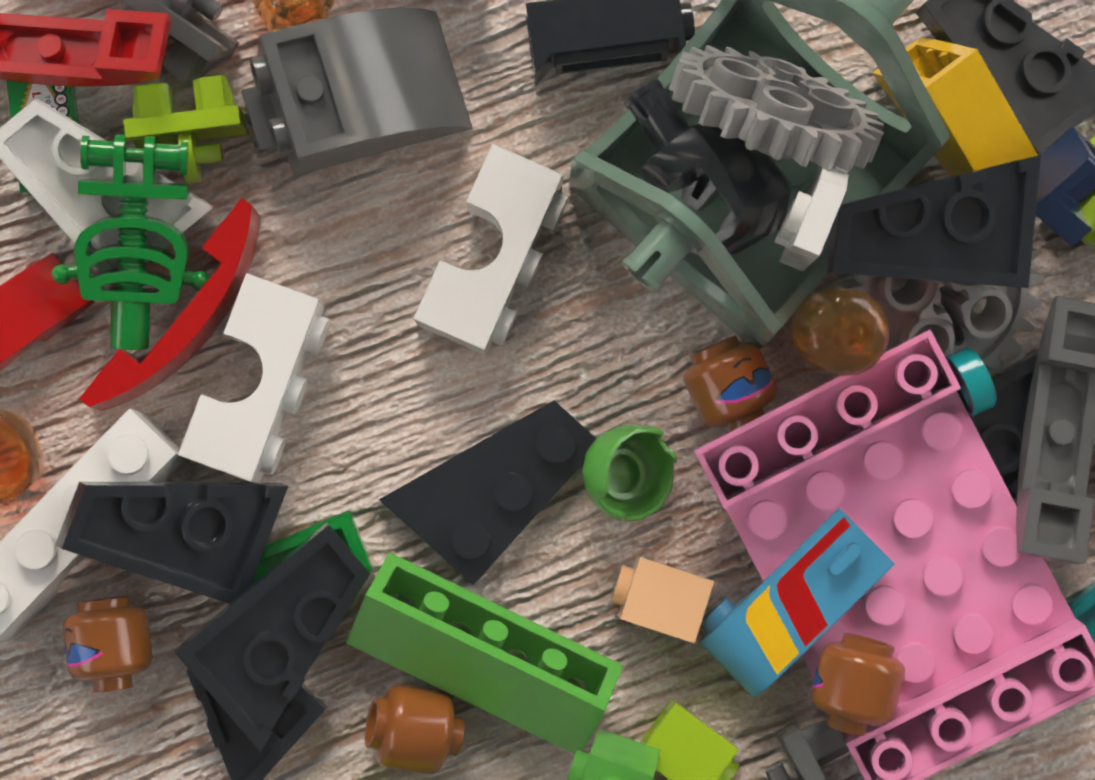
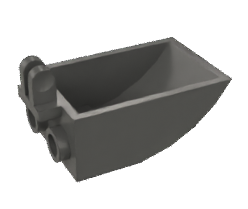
[241,7,473,176]

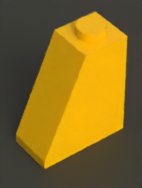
[872,36,1038,176]

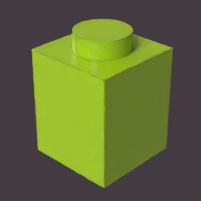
[640,698,739,780]

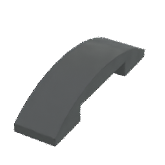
[1016,296,1095,565]

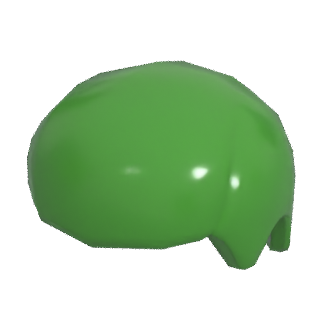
[582,424,677,521]

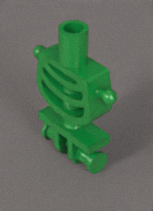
[52,134,210,350]

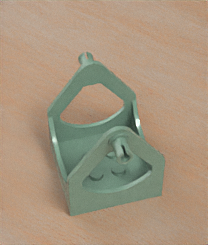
[569,0,950,348]

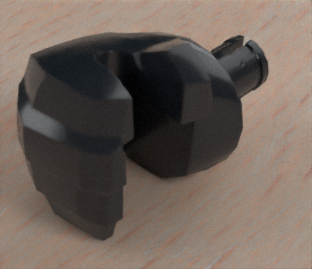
[624,79,791,254]

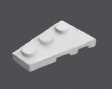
[0,99,213,287]
[774,164,849,271]

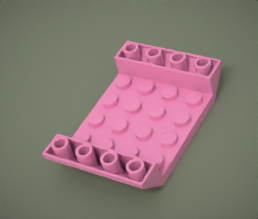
[694,329,1095,780]

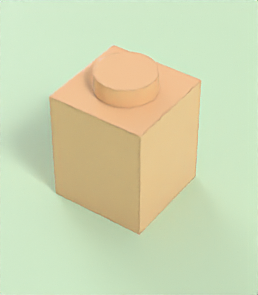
[610,556,714,644]

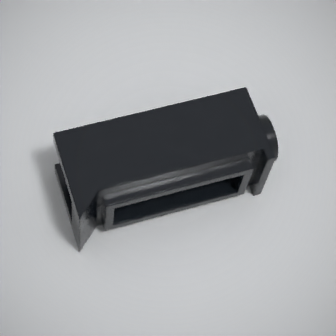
[526,0,695,87]

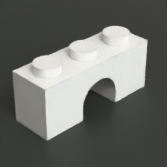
[413,144,569,356]
[178,273,330,483]

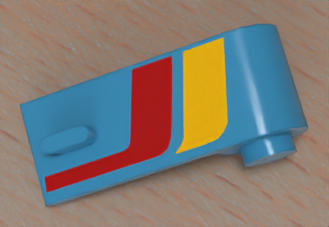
[699,508,895,697]

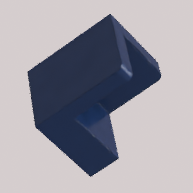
[1036,126,1095,247]

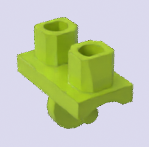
[123,75,249,184]

